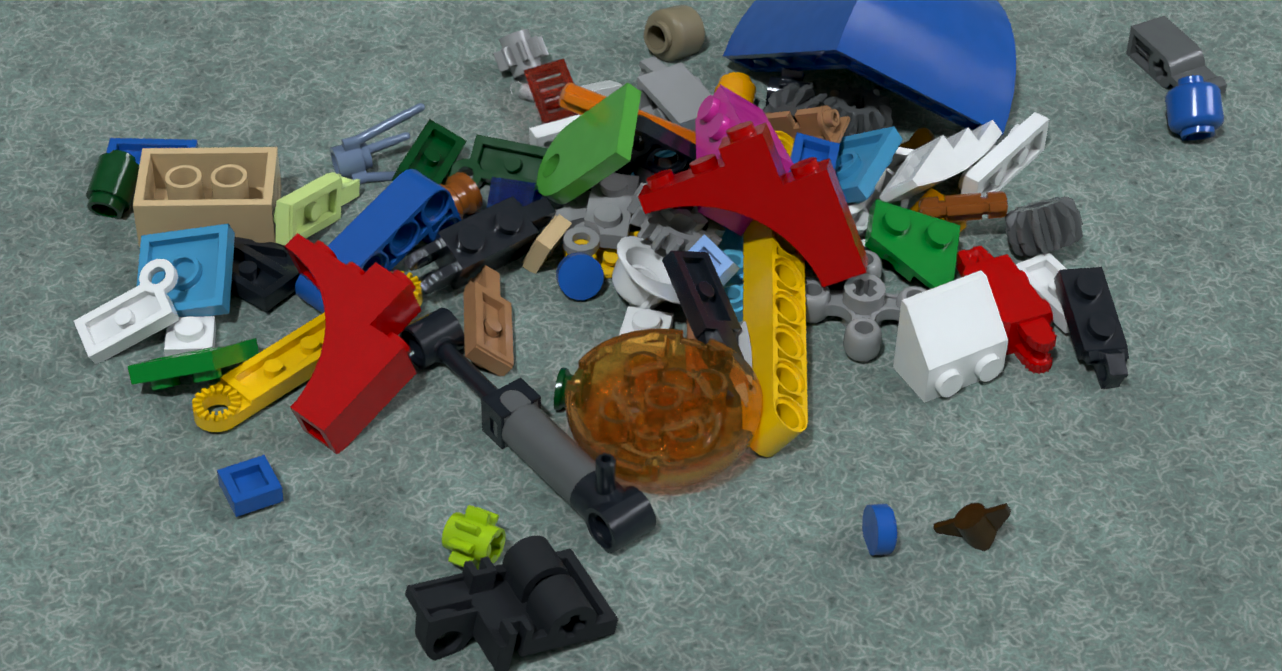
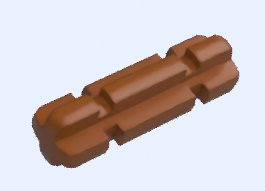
[918,191,1008,222]

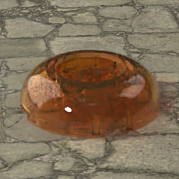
[565,328,762,488]

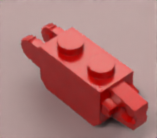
[956,246,1057,374]

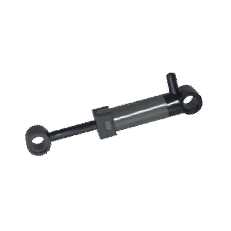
[399,307,656,554]

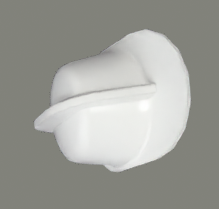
[612,236,680,310]

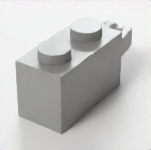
[637,56,712,132]

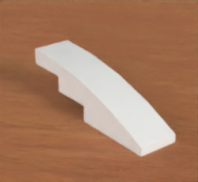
[879,120,1003,203]

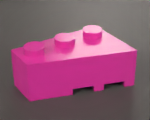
[695,85,794,236]

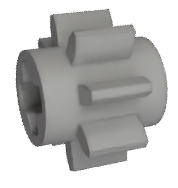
[493,29,549,79]

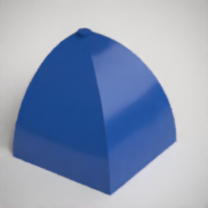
[723,0,1016,135]

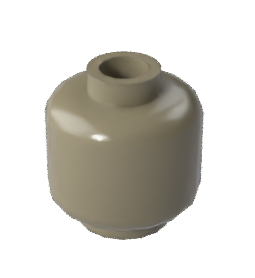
[644,4,705,62]

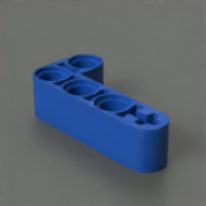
[295,169,462,313]

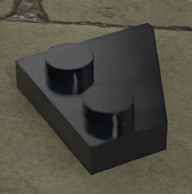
[231,237,300,312]

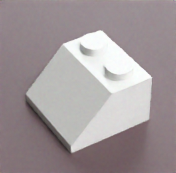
[893,270,1008,403]

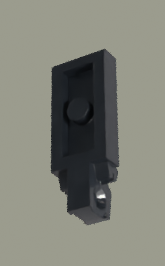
[662,251,744,374]
[1054,267,1129,389]

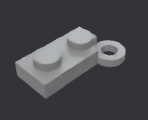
[563,173,639,256]

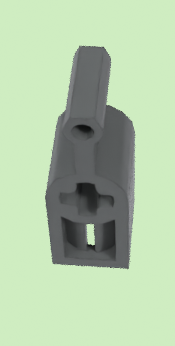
[1126,16,1227,94]

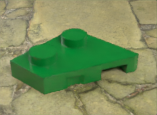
[865,199,961,289]
[127,338,259,390]

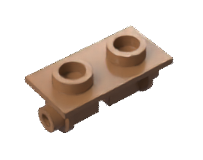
[765,105,851,144]

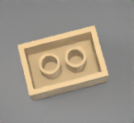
[133,147,282,248]

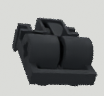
[405,535,618,671]

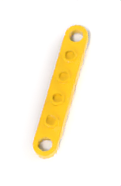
[192,271,423,432]

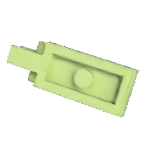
[273,172,360,246]

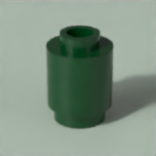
[86,150,139,219]

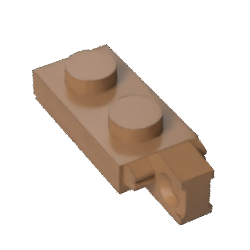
[463,265,514,376]

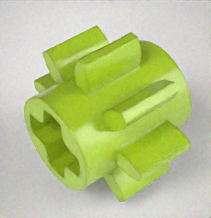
[442,505,506,570]

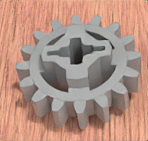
[627,182,725,255]

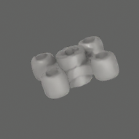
[805,250,927,362]

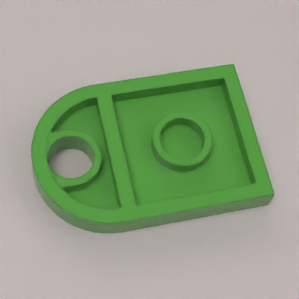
[537,82,641,204]

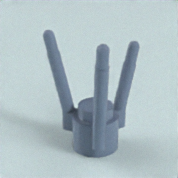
[330,103,425,184]

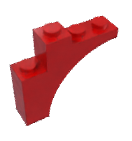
[638,121,869,288]
[285,233,422,454]

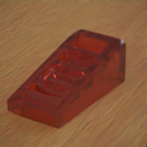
[524,58,579,125]

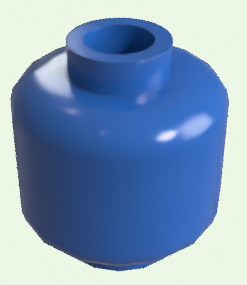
[1165,75,1224,141]

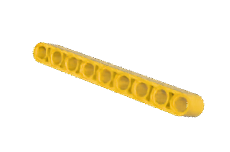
[743,131,808,458]

